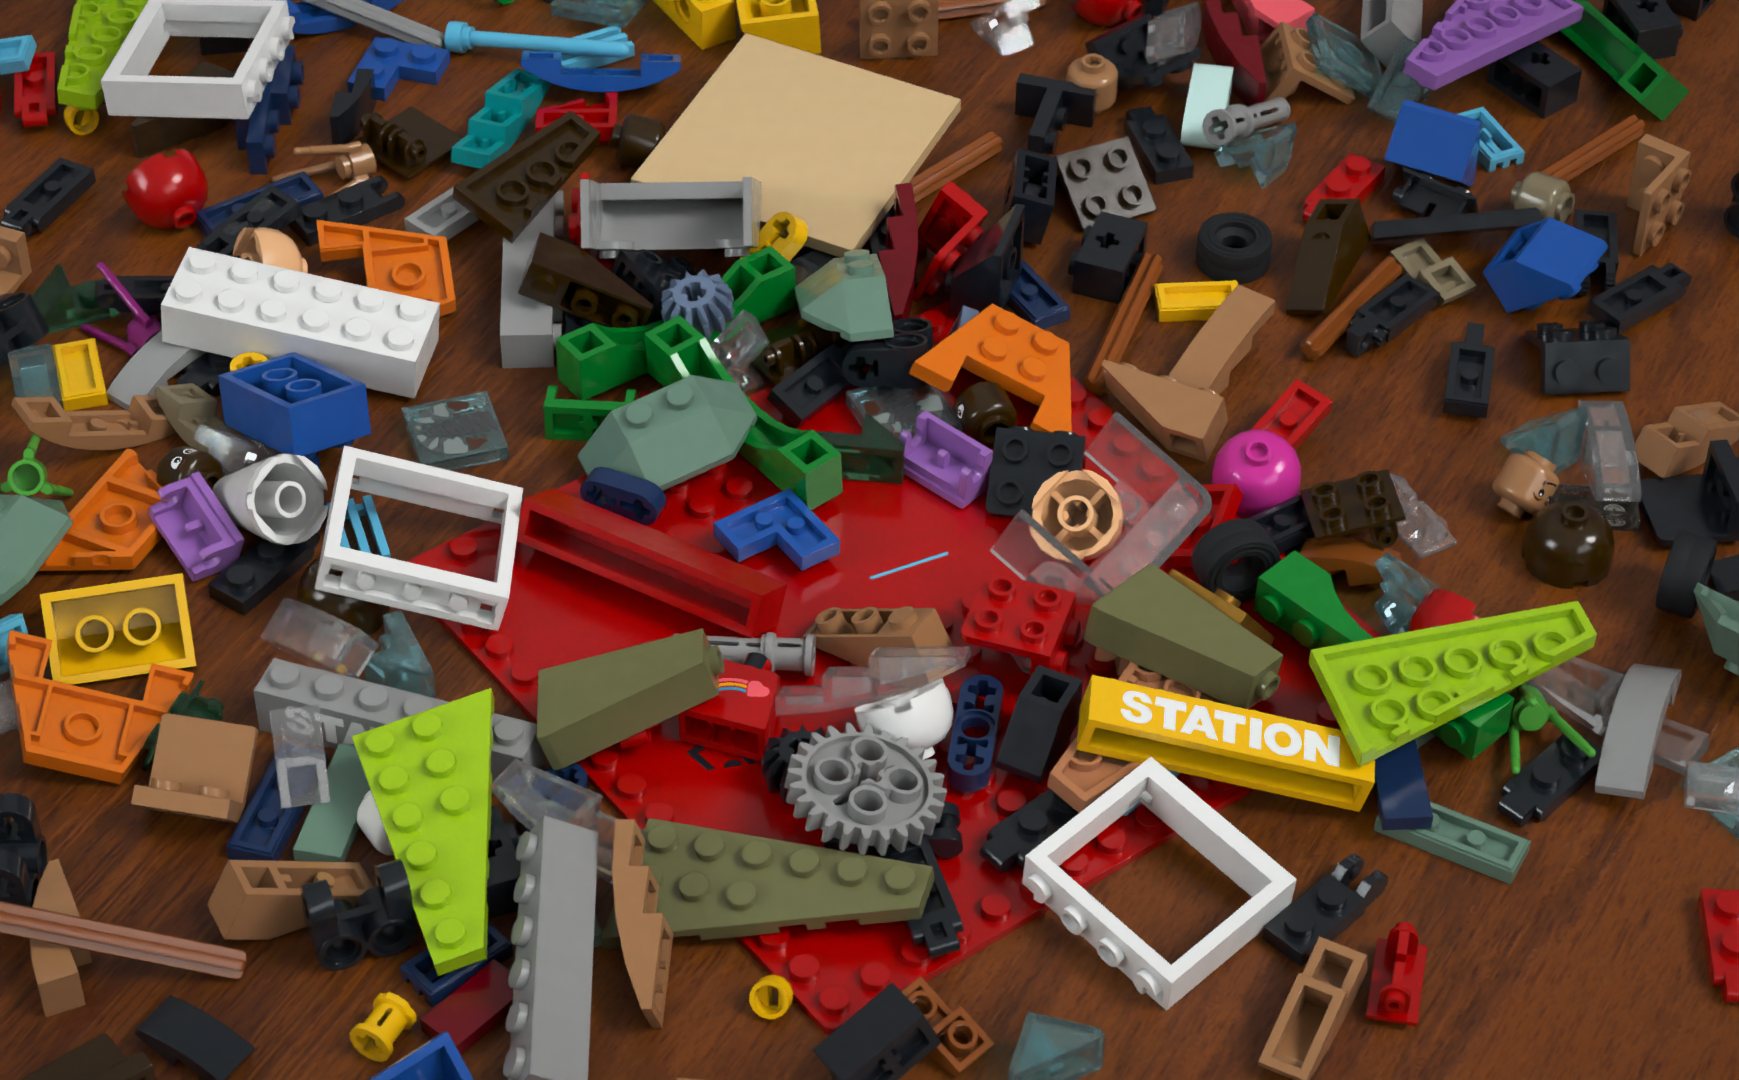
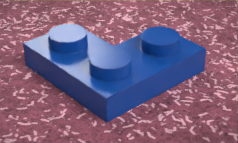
[347,37,450,101]
[713,488,840,571]

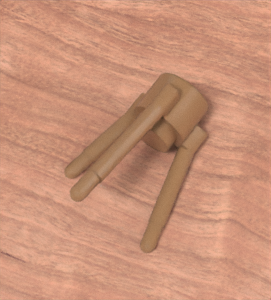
[271,141,377,196]

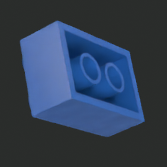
[218,352,371,459]

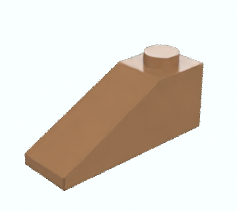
[207,860,373,940]

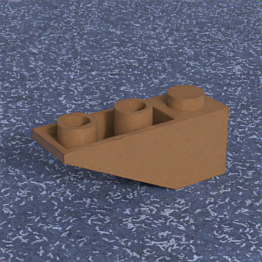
[1101,359,1228,463]
[802,606,956,682]

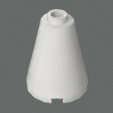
[212,453,328,545]

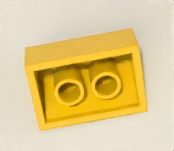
[735,0,821,54]
[40,573,196,685]

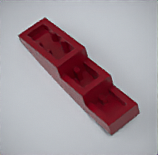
[1200,0,1267,106]
[878,182,918,319]

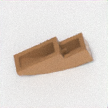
[1629,401,1739,478]
[30,859,92,1018]
[1258,936,1368,1080]

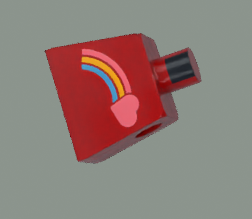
[678,652,780,761]

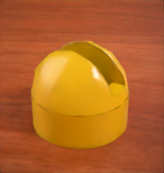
[63,105,99,135]
[749,974,793,1019]

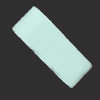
[1181,63,1234,150]

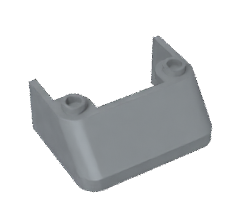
[580,177,762,259]

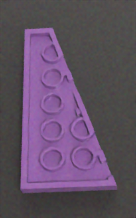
[1403,0,1584,90]

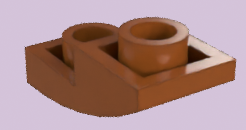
[1300,538,1402,588]
[901,976,995,1077]

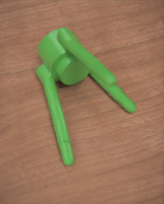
[0,433,74,497]
[1508,683,1596,774]

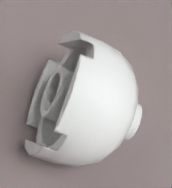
[854,677,954,760]

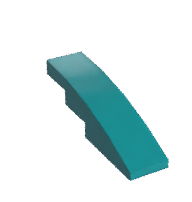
[451,68,552,169]

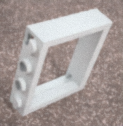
[101,0,295,119]
[314,446,523,631]
[1022,757,1297,1011]

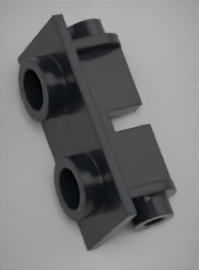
[1392,167,1479,217]

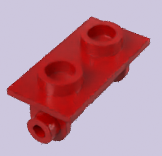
[1366,922,1428,1027]

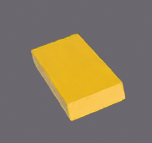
[1153,280,1238,322]
[52,338,108,411]

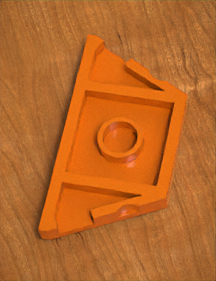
[38,448,171,571]

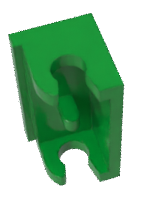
[543,385,636,441]

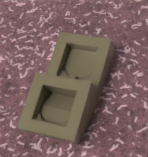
[1388,237,1477,305]
[155,383,239,453]

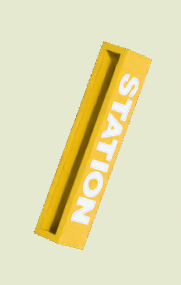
[1076,675,1375,812]

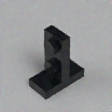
[1015,73,1097,155]

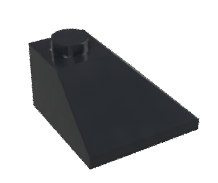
[944,204,1025,314]

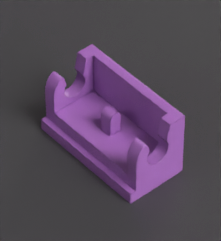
[895,410,993,509]
[148,471,244,582]

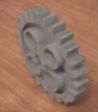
[784,723,947,856]

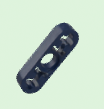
[947,675,1003,792]

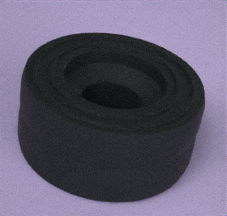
[1196,212,1273,284]
[1191,519,1281,603]
[1656,530,1717,618]

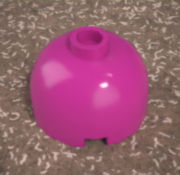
[1211,429,1302,519]

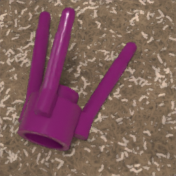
[80,262,162,358]

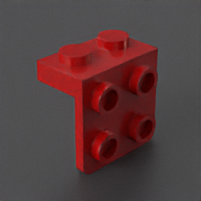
[913,181,989,302]
[961,573,1081,677]

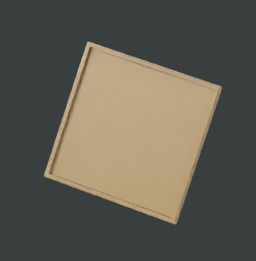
[631,33,961,257]

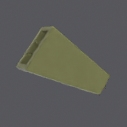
[1083,563,1283,709]
[537,628,725,771]

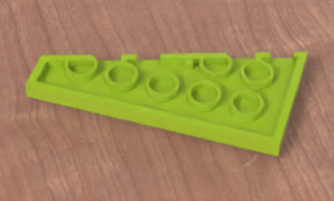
[57,0,149,110]
[1309,601,1597,767]
[352,688,495,976]

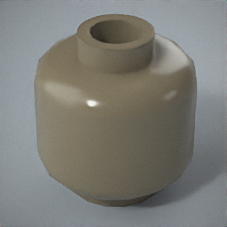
[1510,171,1575,224]

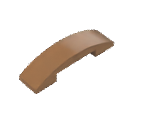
[11,395,177,450]

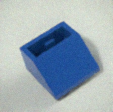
[1482,217,1608,313]

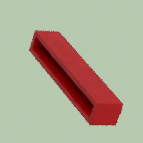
[516,488,788,638]

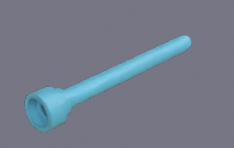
[445,21,630,58]

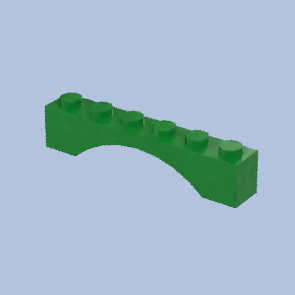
[1560,0,1690,121]
[556,246,795,400]
[644,315,843,510]
[1254,550,1515,760]

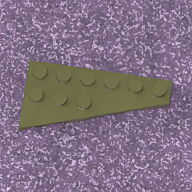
[600,818,935,950]

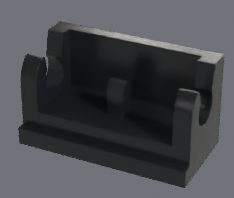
[812,983,942,1080]

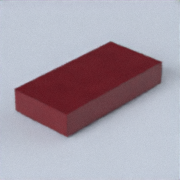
[420,959,513,1055]

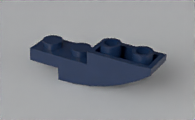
[234,45,304,175]

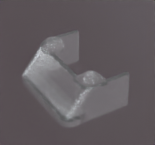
[990,411,1212,606]

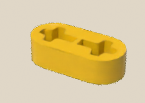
[740,211,808,262]

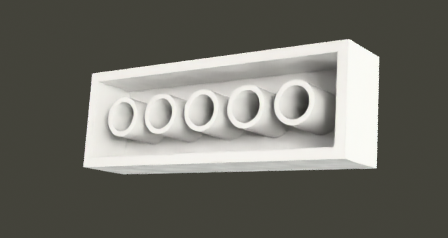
[161,247,440,399]

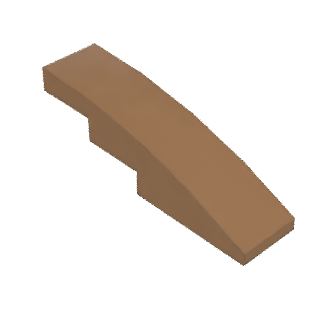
[1169,284,1276,395]
[612,819,674,1029]

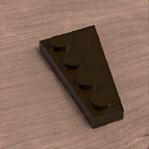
[453,111,600,243]

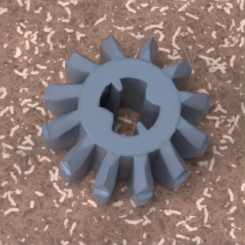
[661,269,734,341]

